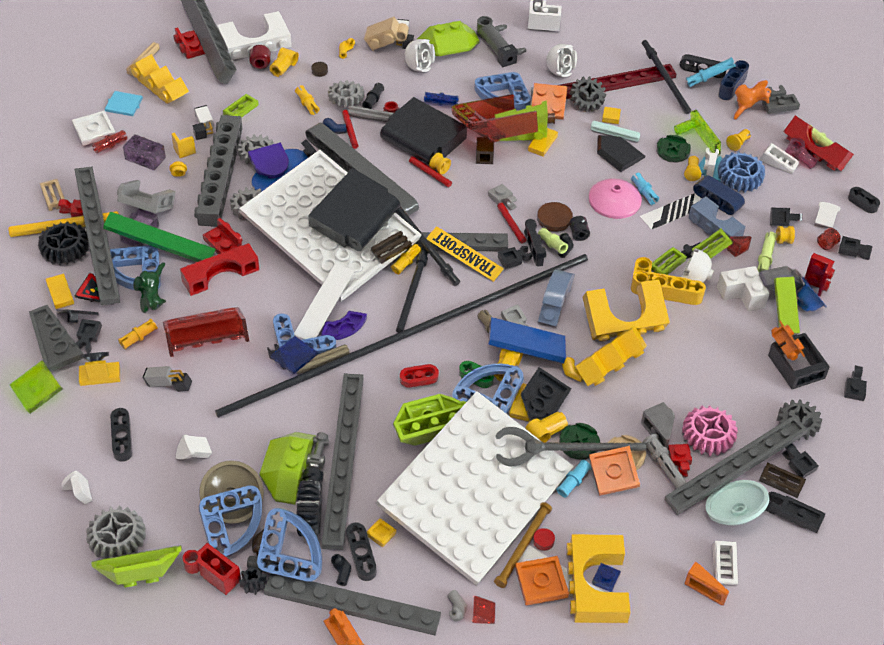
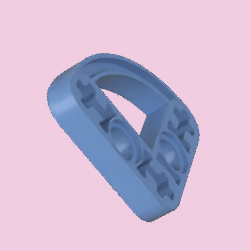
[474,72,531,110]
[110,245,161,290]
[452,364,524,414]
[199,486,262,557]
[257,508,322,581]

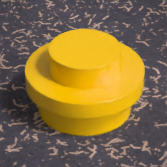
[169,161,187,177]

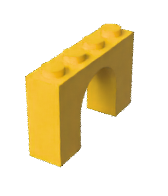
[582,279,670,342]
[566,534,631,623]

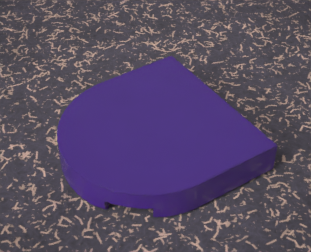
[248,142,289,178]

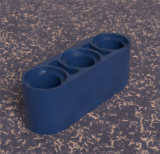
[718,60,749,100]
[693,175,745,215]

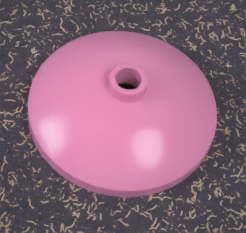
[589,178,642,219]

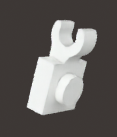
[704,148,719,177]

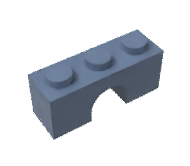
[688,197,746,249]

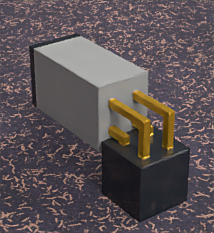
[142,366,192,392]

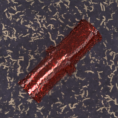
[92,130,128,153]

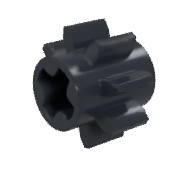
[239,566,267,595]

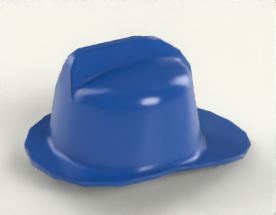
[797,276,827,312]

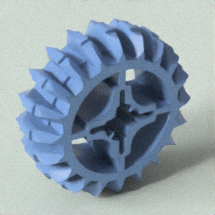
[718,151,765,193]

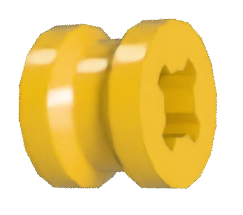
[429,153,451,175]
[776,226,795,244]

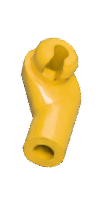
[562,357,583,382]

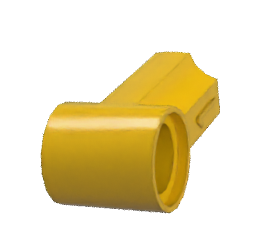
[269,47,299,77]
[494,348,523,381]
[525,411,568,442]

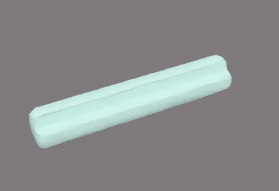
[591,121,640,142]

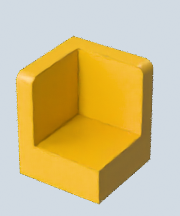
[171,132,196,158]

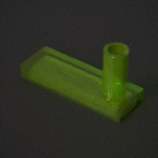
[674,109,721,155]

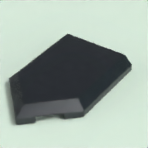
[597,135,646,172]
[521,367,572,418]

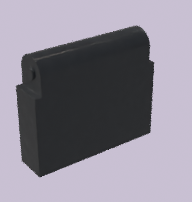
[380,97,467,164]
[309,168,401,251]

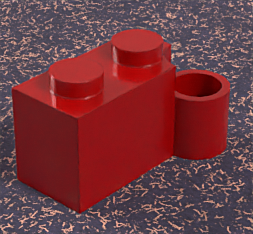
[182,543,241,595]

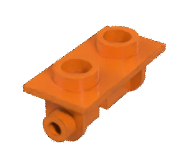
[771,321,805,361]
[323,608,364,645]

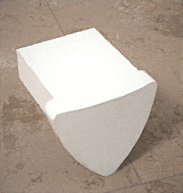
[815,202,841,229]
[176,435,212,459]
[61,471,92,504]

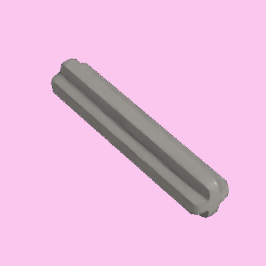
[348,106,393,122]

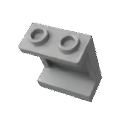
[117,180,176,213]

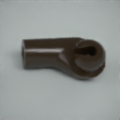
[252,529,273,556]

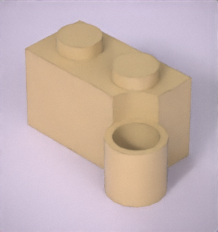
[364,17,409,51]

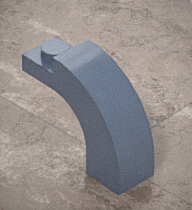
[538,269,575,327]

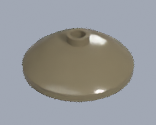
[199,461,264,524]

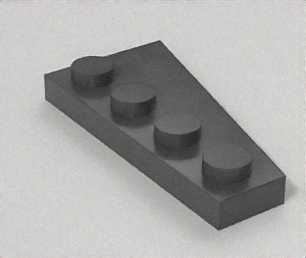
[29,305,83,373]

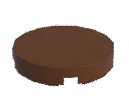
[537,202,573,232]

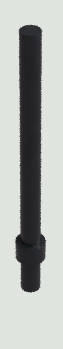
[641,40,692,114]
[396,206,460,286]
[396,247,428,333]

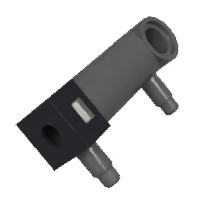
[476,16,526,68]

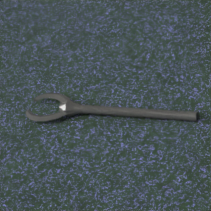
[496,427,646,466]

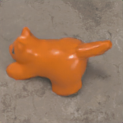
[734,80,771,120]

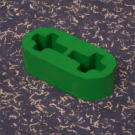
[459,361,494,388]

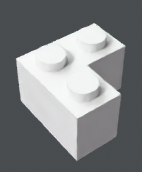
[528,0,562,31]
[717,266,769,311]

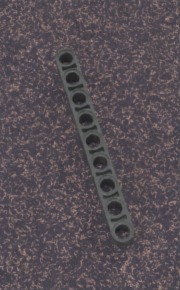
[181,0,237,84]
[305,123,419,216]

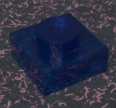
[592,563,621,592]

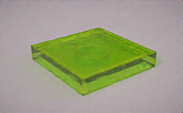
[9,360,63,414]

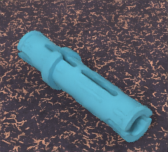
[686,57,736,87]

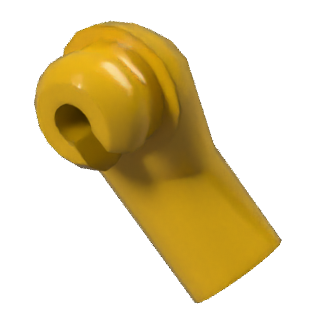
[339,38,355,59]

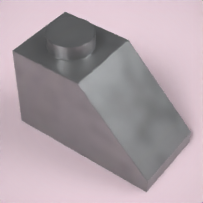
[759,266,804,292]
[641,402,675,448]

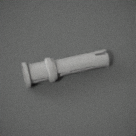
[642,434,687,489]

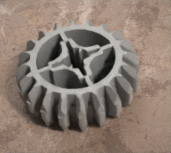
[86,505,146,559]

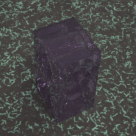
[123,134,166,171]

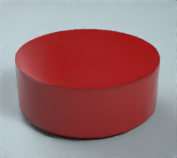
[533,528,555,551]

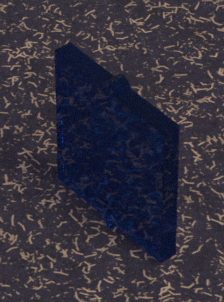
[271,336,318,374]

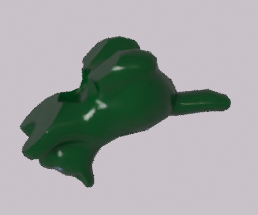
[133,262,166,313]

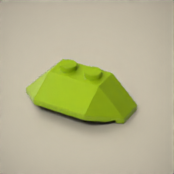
[417,21,480,56]
[393,394,466,446]
[259,432,316,505]
[91,545,182,588]

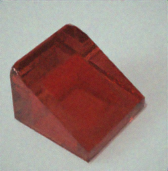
[726,236,752,257]
[472,596,495,624]

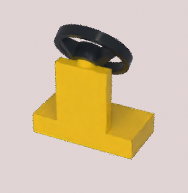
[79,352,120,386]

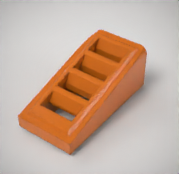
[685,562,729,606]

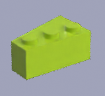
[495,100,548,141]

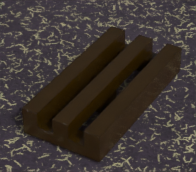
[371,231,412,264]
[759,462,806,498]

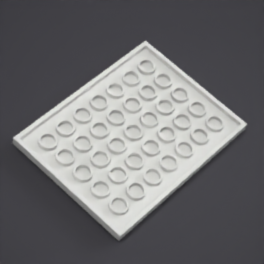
[239,150,421,302]
[376,391,574,586]

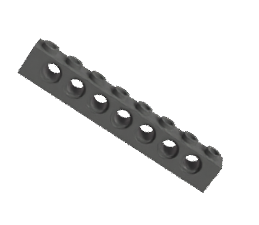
[194,115,243,227]

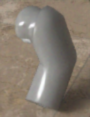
[447,590,467,621]

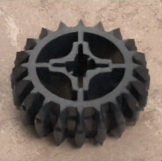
[38,221,89,266]
[296,480,322,537]

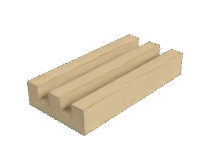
[40,179,65,211]

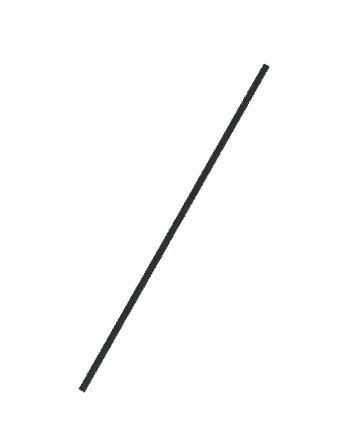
[215,254,588,418]

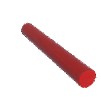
[342,110,359,149]
[409,156,452,188]
[497,203,526,244]

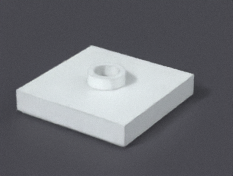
[72,111,116,146]

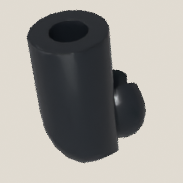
[558,233,574,258]
[331,554,351,586]

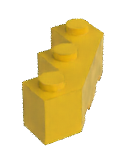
[130,54,189,104]
[575,326,647,386]

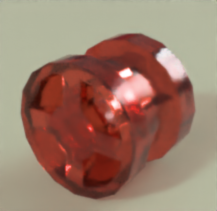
[817,228,841,250]

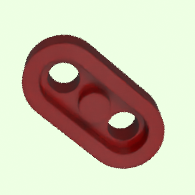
[400,364,439,388]

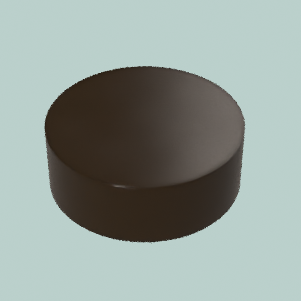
[311,62,328,77]

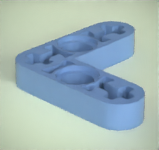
[273,314,336,362]

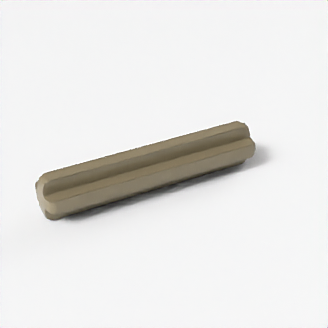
[294,344,349,374]

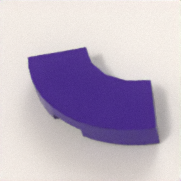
[321,311,367,340]

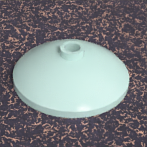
[706,480,769,526]

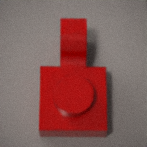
[58,199,83,217]
[667,444,692,477]

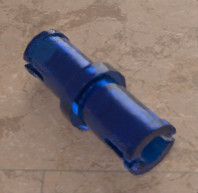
[424,92,459,106]

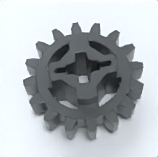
[570,76,607,112]
[777,399,822,441]

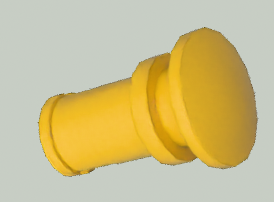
[726,129,751,151]
[684,156,702,181]

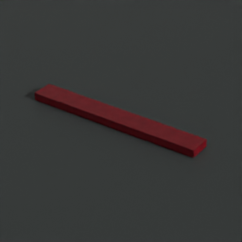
[559,64,677,99]

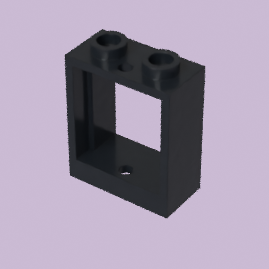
[768,333,830,390]

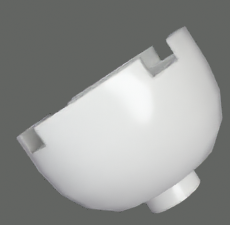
[404,39,435,72]
[546,44,577,77]
[681,248,714,283]

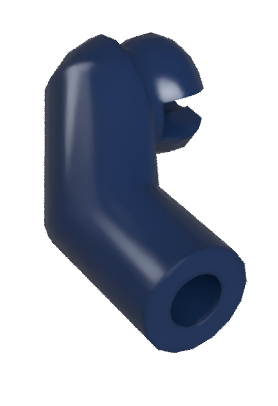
[323,118,346,133]

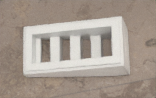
[759,143,800,174]
[712,541,738,585]

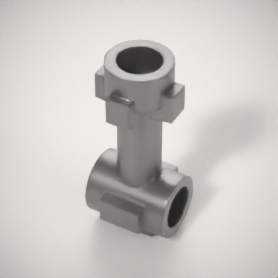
[306,432,329,469]

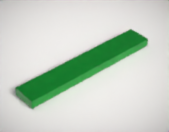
[103,212,216,262]

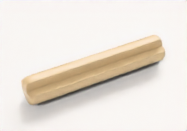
[126,42,160,76]

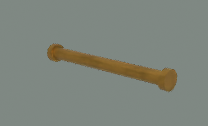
[494,502,552,588]

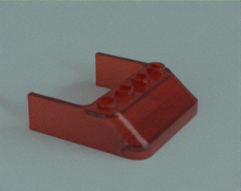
[451,94,538,142]
[163,307,250,357]

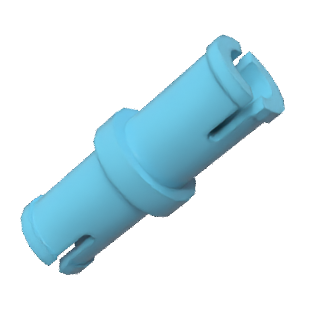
[631,173,659,205]
[556,460,592,498]

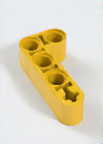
[631,257,706,305]

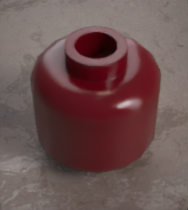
[249,45,271,69]

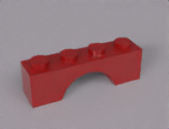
[783,115,854,171]
[180,243,259,296]

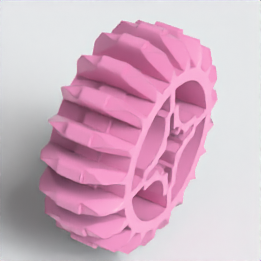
[682,405,738,457]

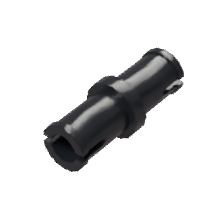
[362,83,384,109]

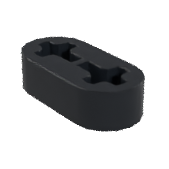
[848,187,880,213]

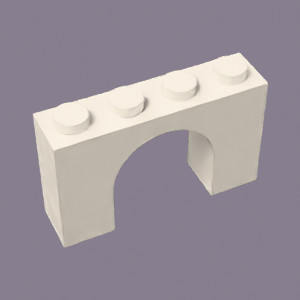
[217,11,291,60]

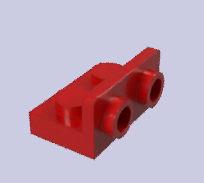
[173,27,205,59]
[203,218,243,254]
[803,253,835,297]

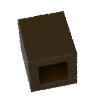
[476,137,494,164]

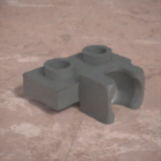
[762,85,800,114]

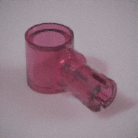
[785,138,818,169]

